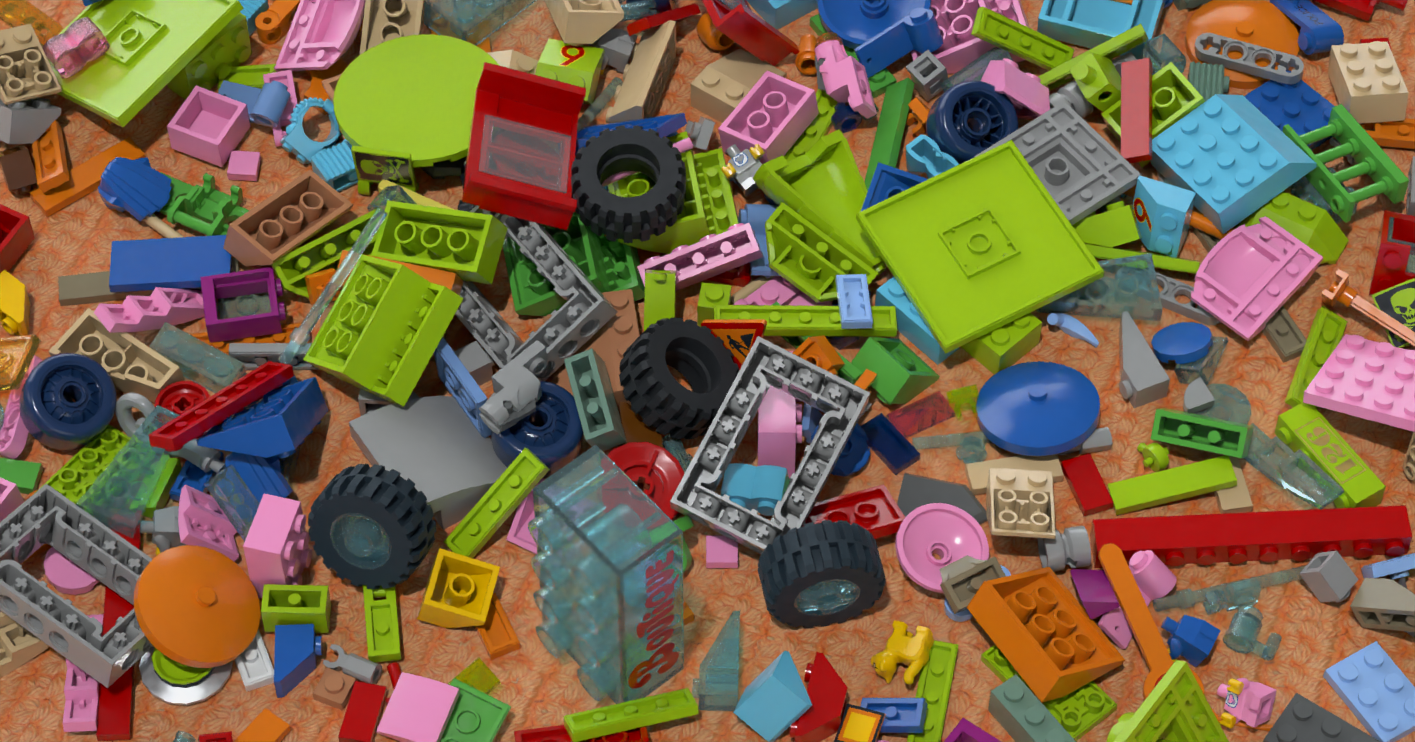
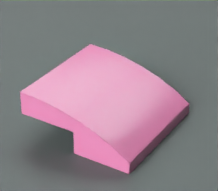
[178,484,241,562]
[376,672,460,742]

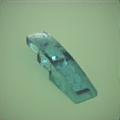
[1244,423,1344,510]

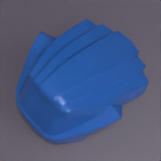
[98,157,172,222]
[221,452,293,519]

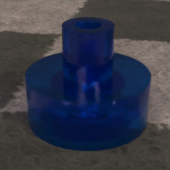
[831,102,862,133]

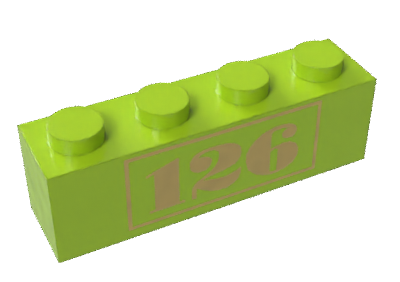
[1274,402,1386,508]

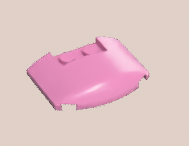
[274,0,365,72]
[1191,216,1323,341]

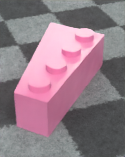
[758,351,802,479]

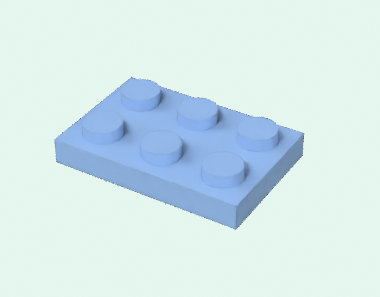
[1323,641,1415,742]

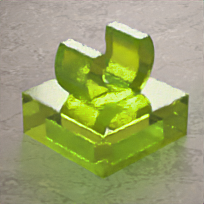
[945,384,979,417]

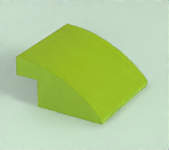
[607,131,739,254]
[303,254,464,407]

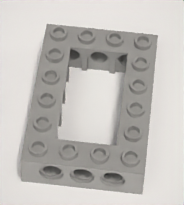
[455,205,618,381]
[670,336,870,554]
[0,484,153,688]

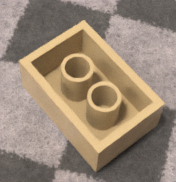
[1328,41,1409,124]

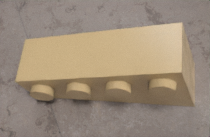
[48,308,185,403]

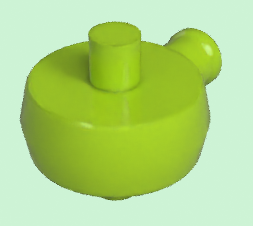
[1137,443,1169,472]

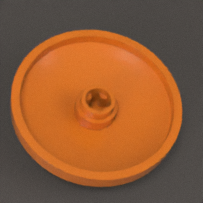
[1185,0,1299,89]
[134,545,261,668]

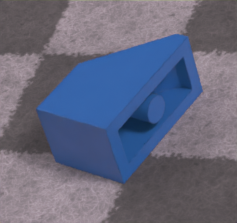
[274,624,323,698]

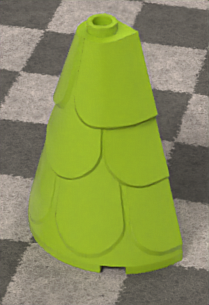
[753,129,887,277]

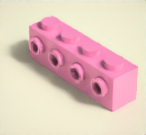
[637,223,764,291]

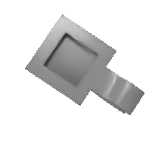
[685,116,715,150]

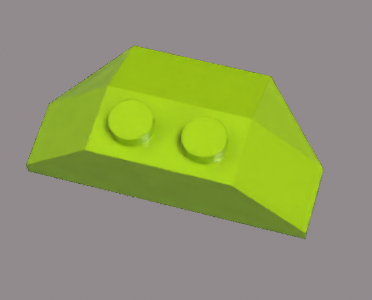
[1235,191,1349,264]
[765,202,878,303]
[271,209,381,299]

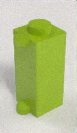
[644,270,676,331]

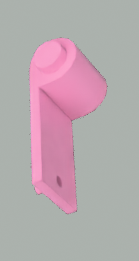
[1098,550,1177,649]

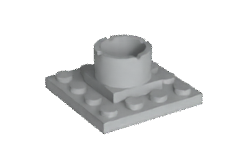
[974,101,1141,225]

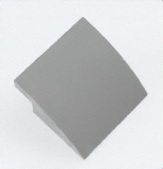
[349,396,507,530]

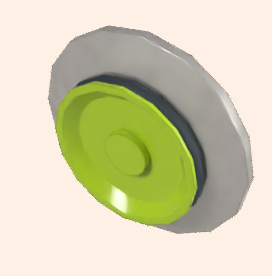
[139,646,233,706]

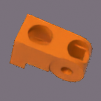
[255,0,300,44]

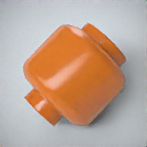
[697,12,735,51]

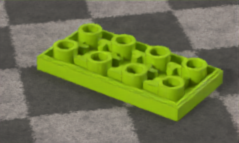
[35,425,156,518]
[981,644,1117,741]

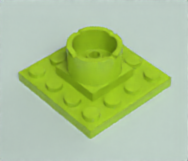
[1107,660,1229,742]

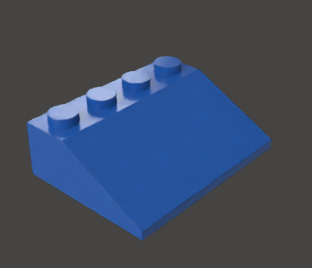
[196,377,329,458]

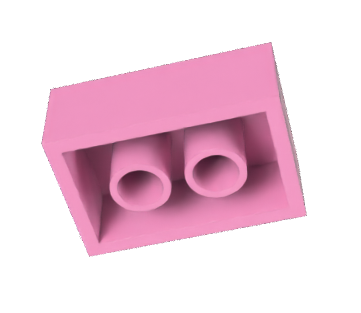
[718,71,819,164]
[243,493,312,598]

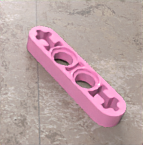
[0,353,43,459]

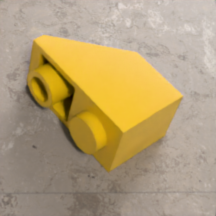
[0,270,30,341]

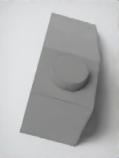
[1119,311,1170,408]

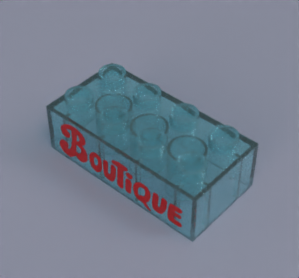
[528,444,684,704]

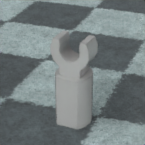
[1058,427,1113,455]
[323,644,382,684]

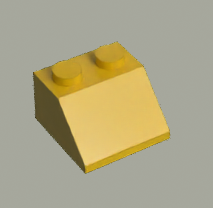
[417,548,500,628]

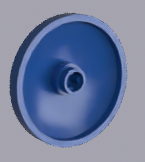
[817,0,931,49]
[976,361,1100,456]

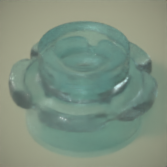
[956,436,987,464]

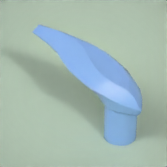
[1047,313,1099,347]

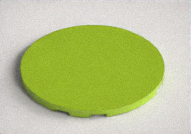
[333,34,499,167]

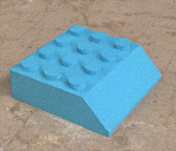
[1037,0,1166,60]
[1150,94,1317,234]

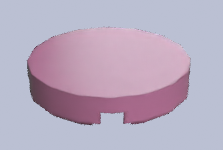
[44,547,101,595]

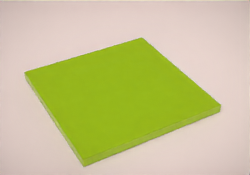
[43,0,243,127]
[856,140,1104,354]

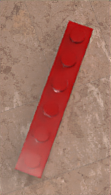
[149,361,294,452]

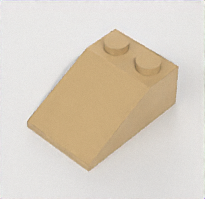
[360,0,426,55]
[690,48,787,123]

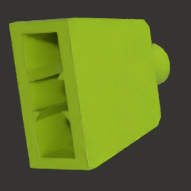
[1070,52,1121,112]

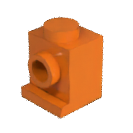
[793,335,845,376]

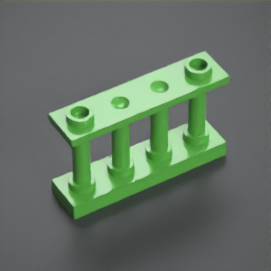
[1282,104,1409,223]

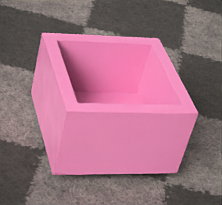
[167,85,250,167]

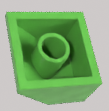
[851,337,940,405]

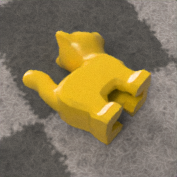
[870,620,934,685]

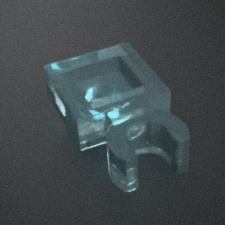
[1203,577,1261,614]

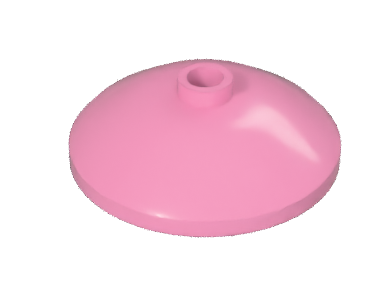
[895,503,989,593]

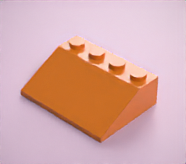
[966,567,1125,703]

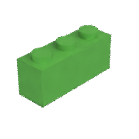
[1151,407,1254,458]

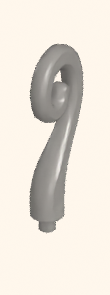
[115,392,226,475]

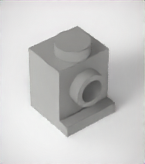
[906,50,950,102]

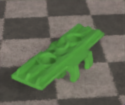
[159,172,250,236]

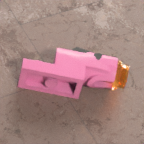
[815,32,877,119]

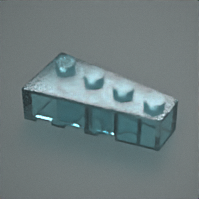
[1036,253,1163,321]
[76,405,180,538]

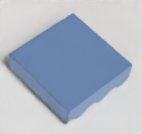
[801,402,823,444]

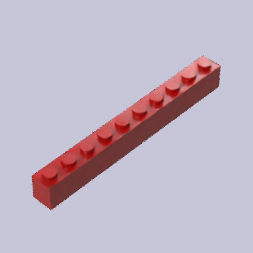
[1090,505,1412,568]

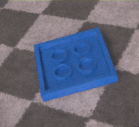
[1244,70,1335,150]

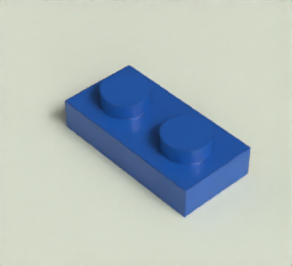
[860,698,928,733]

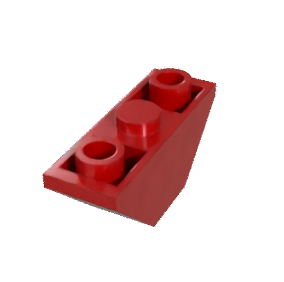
[789,652,848,742]

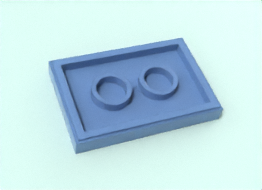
[434,337,491,438]

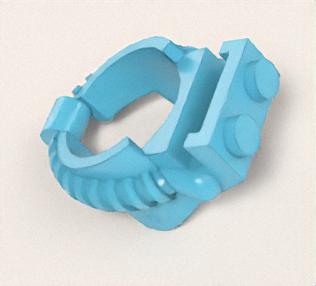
[280,97,341,164]

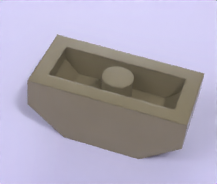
[939,555,1006,614]

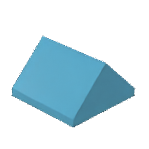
[733,651,812,742]

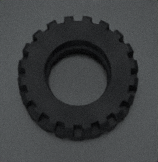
[571,125,686,243]
[619,318,739,439]

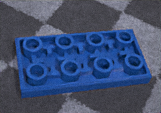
[109,235,232,292]

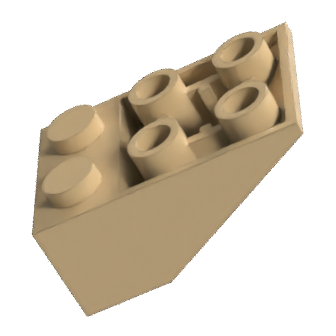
[0,24,62,105]
[986,468,1056,539]

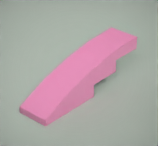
[94,287,205,333]
[62,614,104,732]

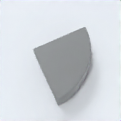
[1183,377,1215,413]

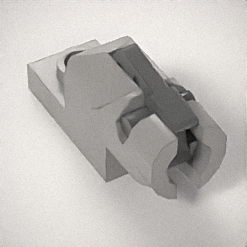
[479,340,548,434]

